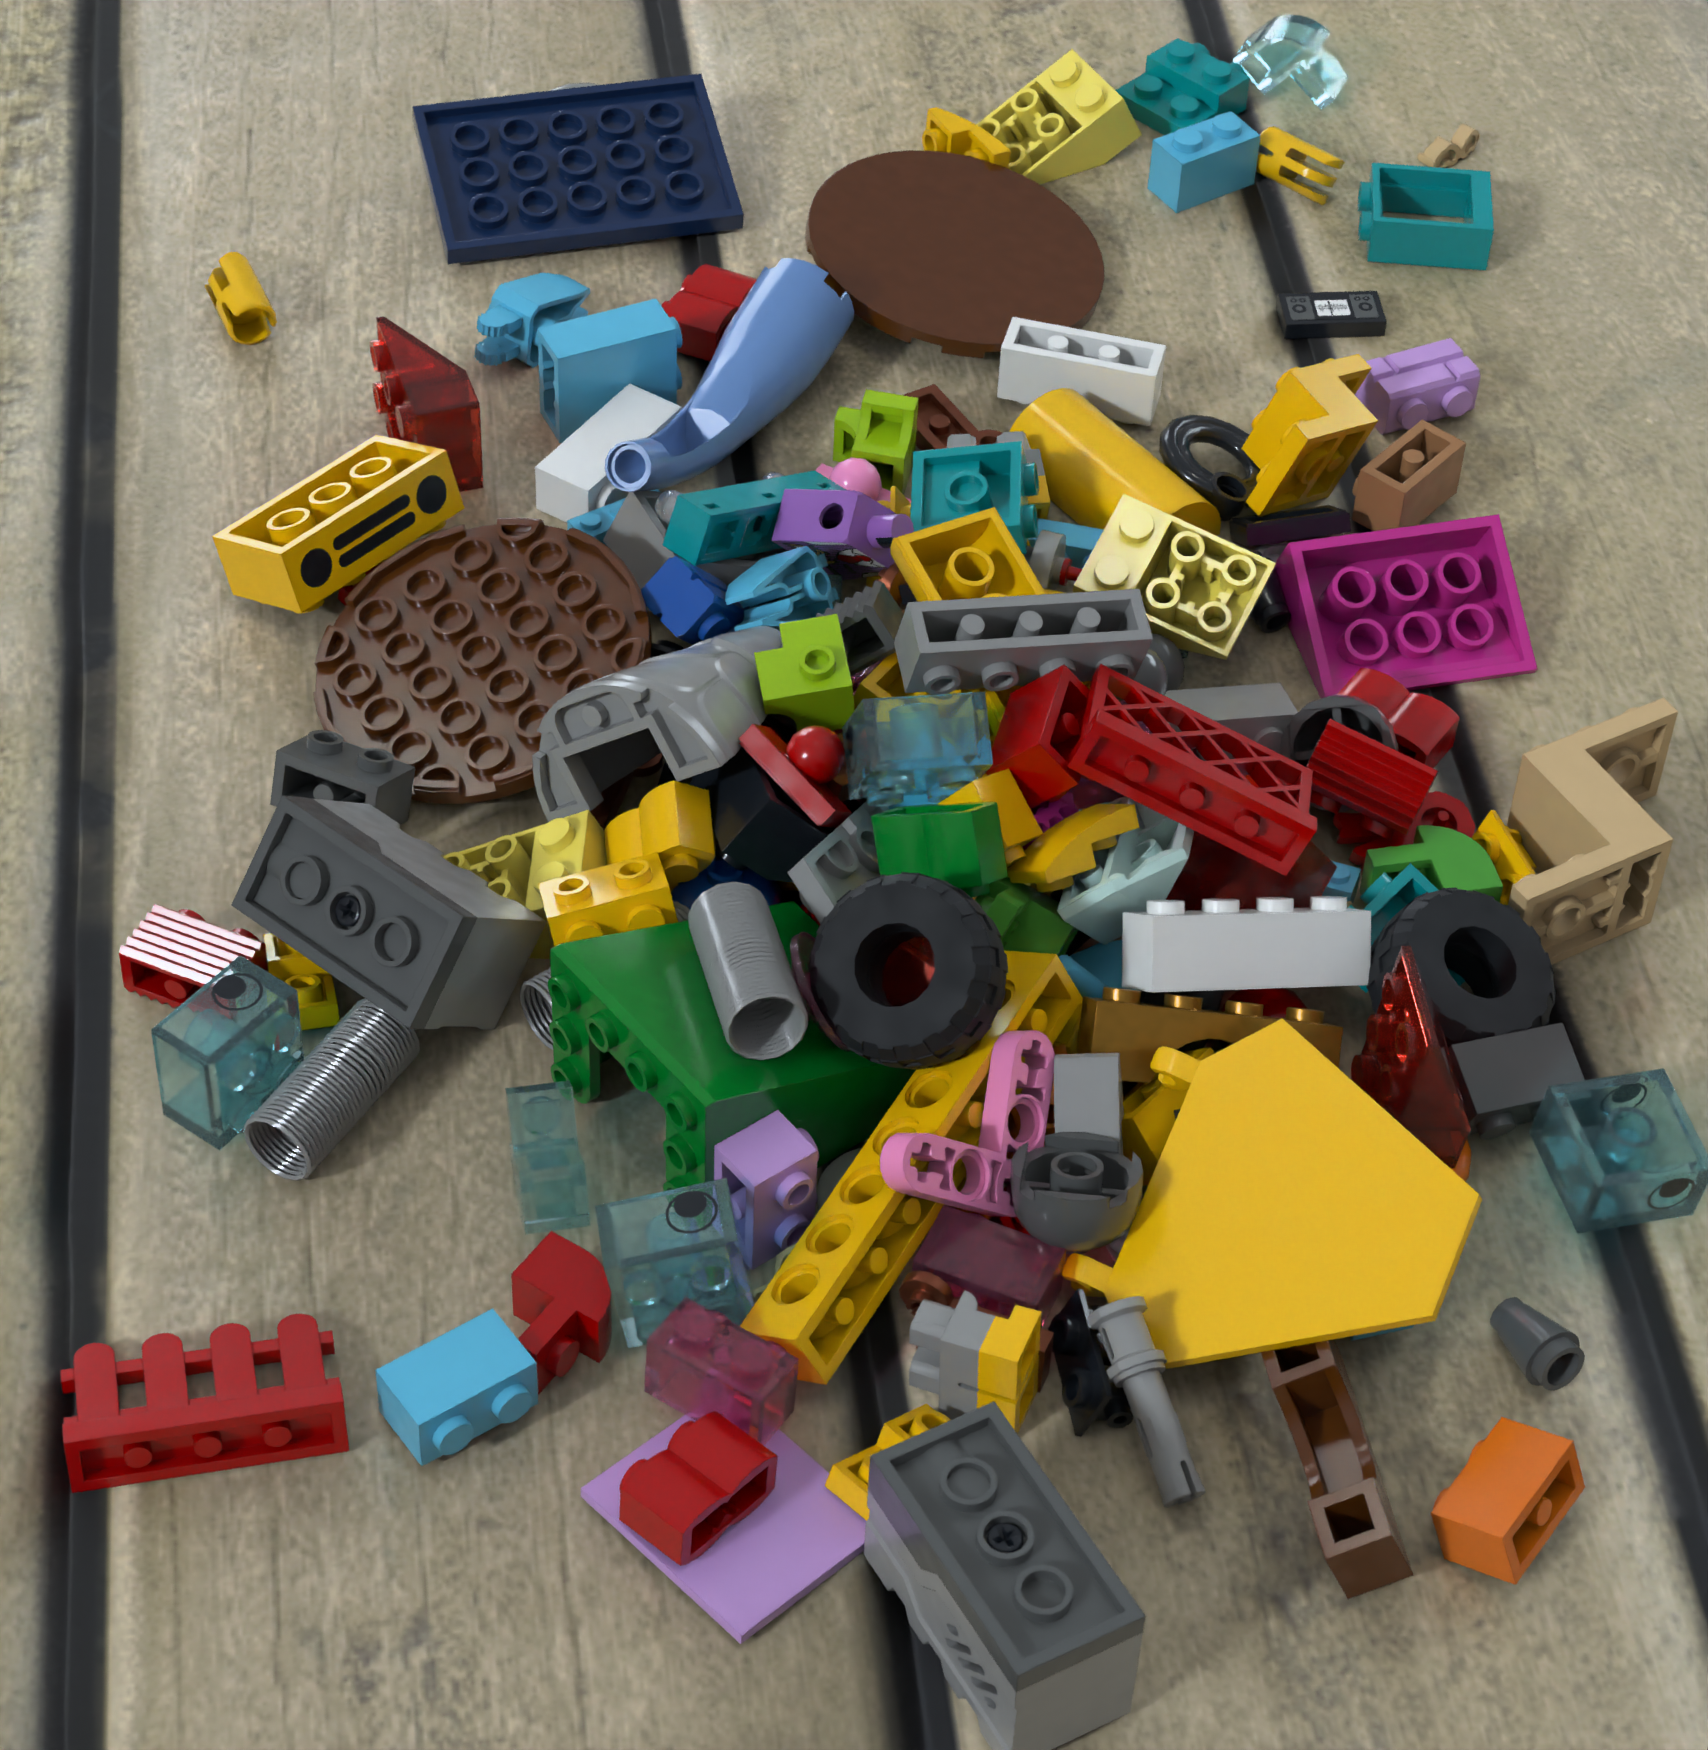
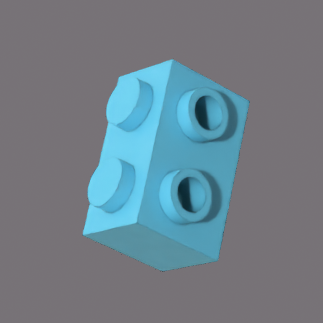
[1148,111,1261,213]
[375,1308,538,1466]

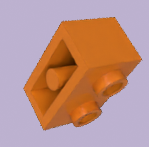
[1431,1417,1585,1585]

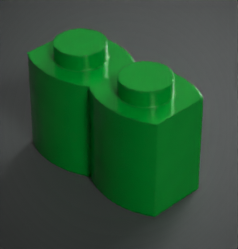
[871,802,1008,897]

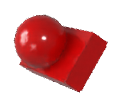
[738,724,852,828]

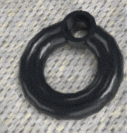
[1159,414,1260,521]

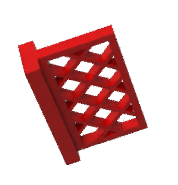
[1067,663,1318,876]

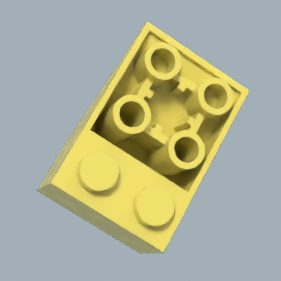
[976,49,1142,184]
[1073,493,1276,660]
[444,809,606,959]

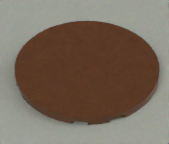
[805,150,1104,358]
[313,518,652,804]

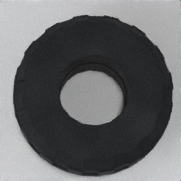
[808,872,1008,1070]
[1366,888,1556,1068]

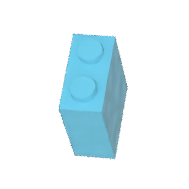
[538,298,682,443]

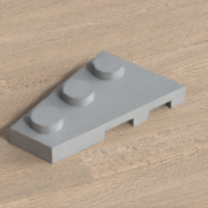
[787,791,890,924]

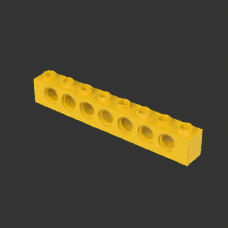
[737,951,1083,1385]

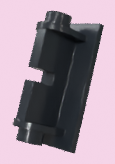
[1048,1288,1134,1437]

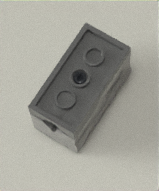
[231,795,547,1029]
[864,1401,1146,1750]

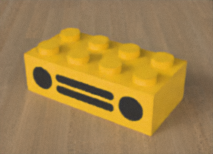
[212,435,465,614]

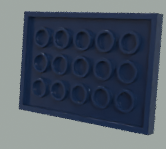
[412,74,744,264]

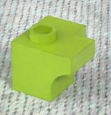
[833,389,919,495]
[754,614,856,732]

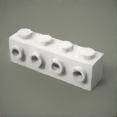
[1122,896,1371,993]

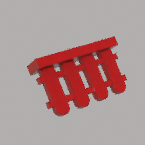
[60,1313,349,1493]

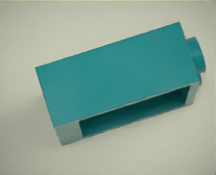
[1357,163,1494,270]

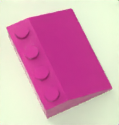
[1275,514,1537,698]

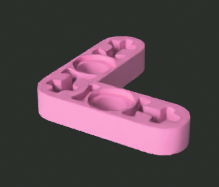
[880,1030,1055,1217]

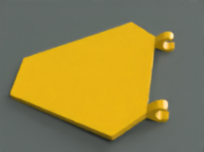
[1062,1018,1482,1369]

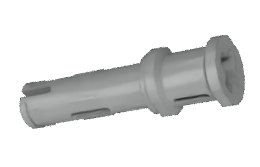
[1087,1296,1206,1507]

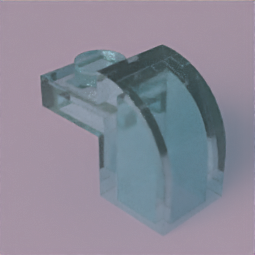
[1233,14,1349,110]
[505,1080,591,1234]

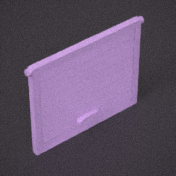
[581,1383,866,1644]

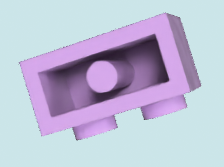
[713,1110,819,1270]

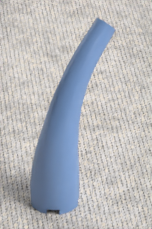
[605,258,854,492]

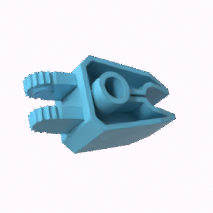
[474,273,590,368]
[725,546,839,631]

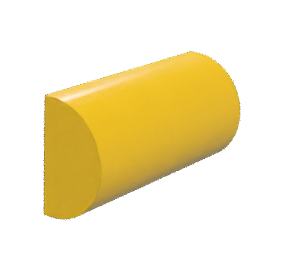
[1009,388,1221,536]
[890,507,1091,737]

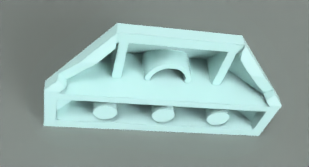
[1057,795,1194,945]

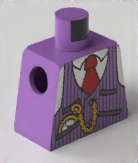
[771,489,914,581]

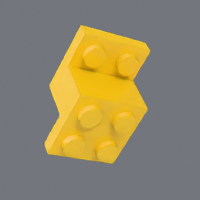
[1241,354,1378,517]

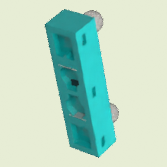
[655,470,846,566]

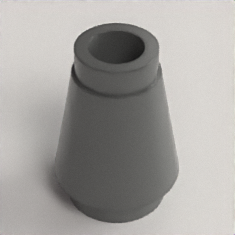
[1490,1297,1585,1390]

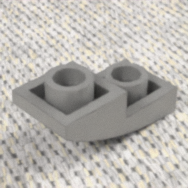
[1054,1053,1124,1156]

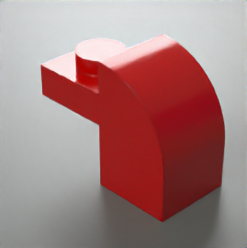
[511,1231,612,1395]

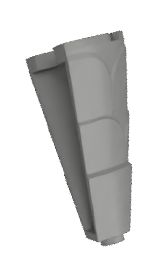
[532,625,782,822]

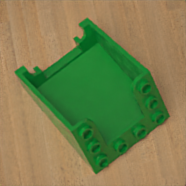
[548,901,915,1234]

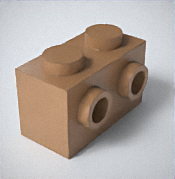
[1352,420,1466,531]

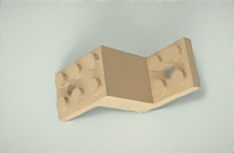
[1507,697,1678,965]

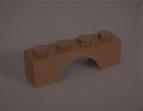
[1261,1339,1413,1599]

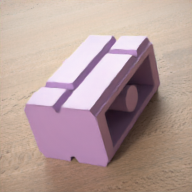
[1355,338,1480,435]

